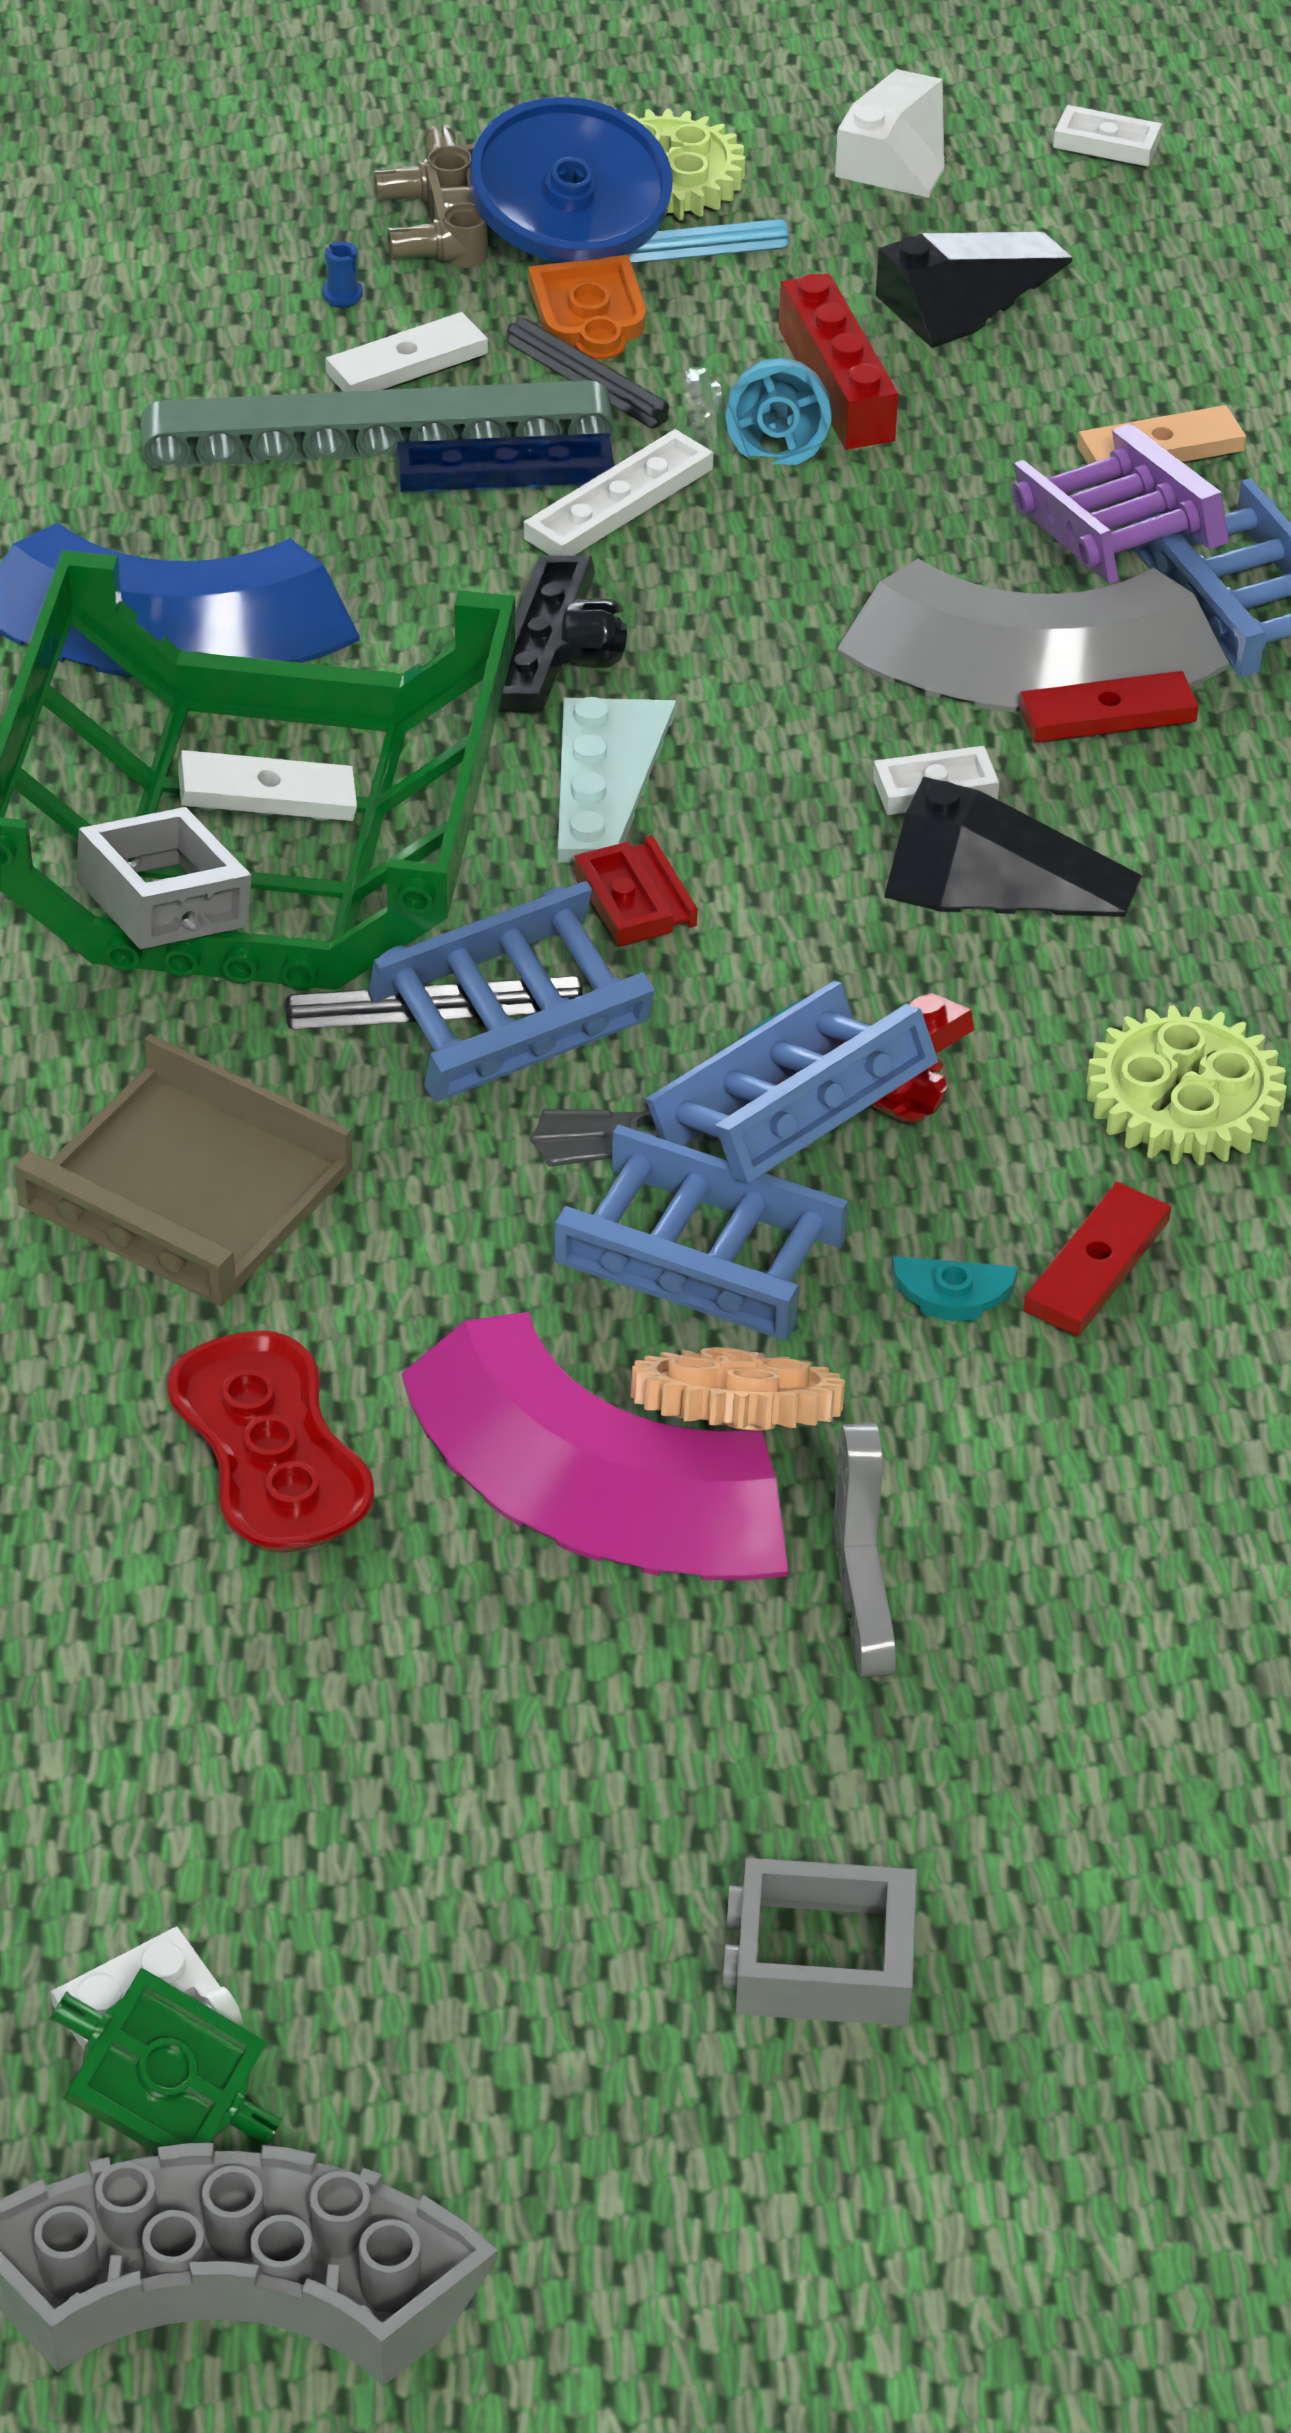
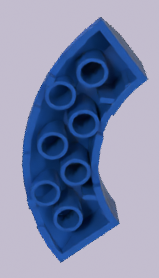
[0,522,360,677]

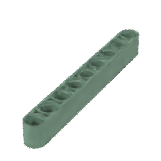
[140,380,615,469]

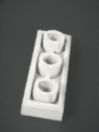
[325,312,488,392]
[178,750,357,821]

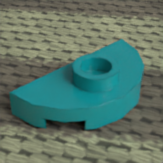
[891,1256,1018,1321]

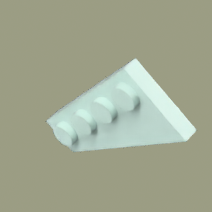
[558,697,676,863]

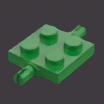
[50,1967,283,2155]

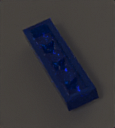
[397,433,614,492]

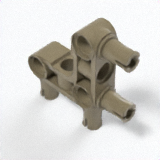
[374,125,488,268]

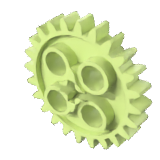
[627,109,745,220]
[1086,1005,1287,1165]

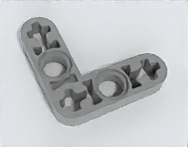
[833,1423,896,1678]

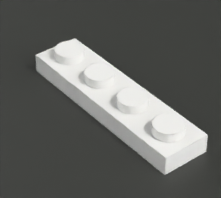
[524,429,713,556]

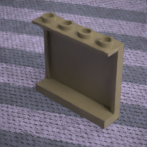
[14,1034,353,1307]

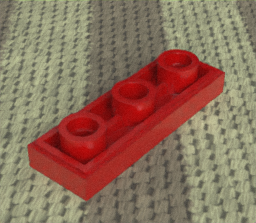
[1019,671,1199,742]
[1023,1181,1171,1337]

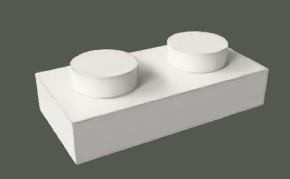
[1053,105,1162,167]
[873,746,1000,815]

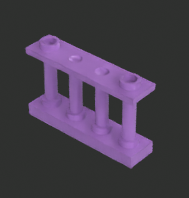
[1012,424,1229,584]

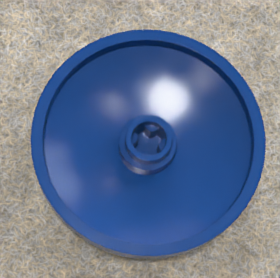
[469,97,673,262]

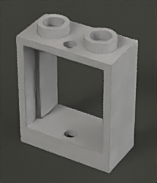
[76,807,252,949]
[723,1858,917,2026]

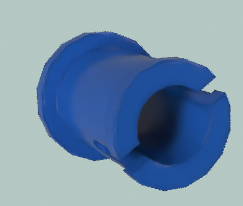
[322,242,363,308]

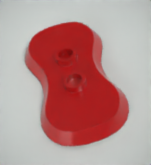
[167,1331,375,1553]

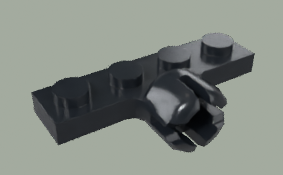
[498,555,627,712]

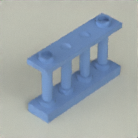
[1133,478,1291,678]
[369,881,655,1102]
[645,980,938,1184]
[555,1124,848,1341]

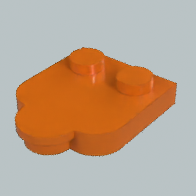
[528,255,646,360]

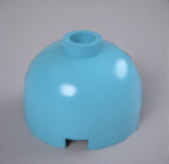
[725,357,832,465]

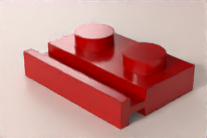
[574,835,698,947]

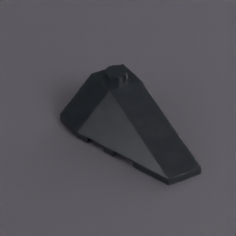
[875,232,1072,348]
[885,776,1142,917]

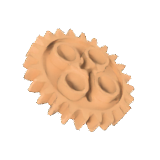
[630,1347,845,1431]

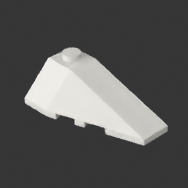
[835,69,944,198]

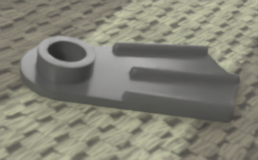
[530,1109,660,1166]

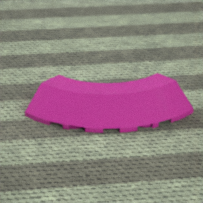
[402,1312,788,1580]

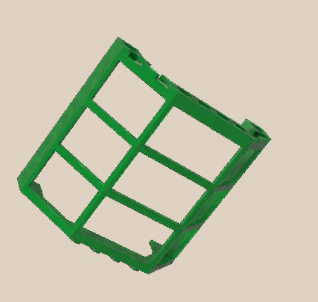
[0,550,515,990]

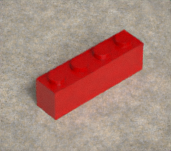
[778,273,899,450]

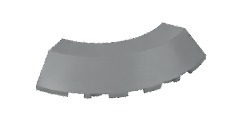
[837,558,1229,712]
[0,2143,498,2386]

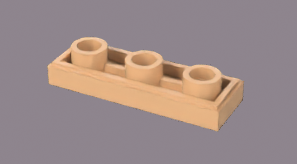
[1077,405,1246,464]

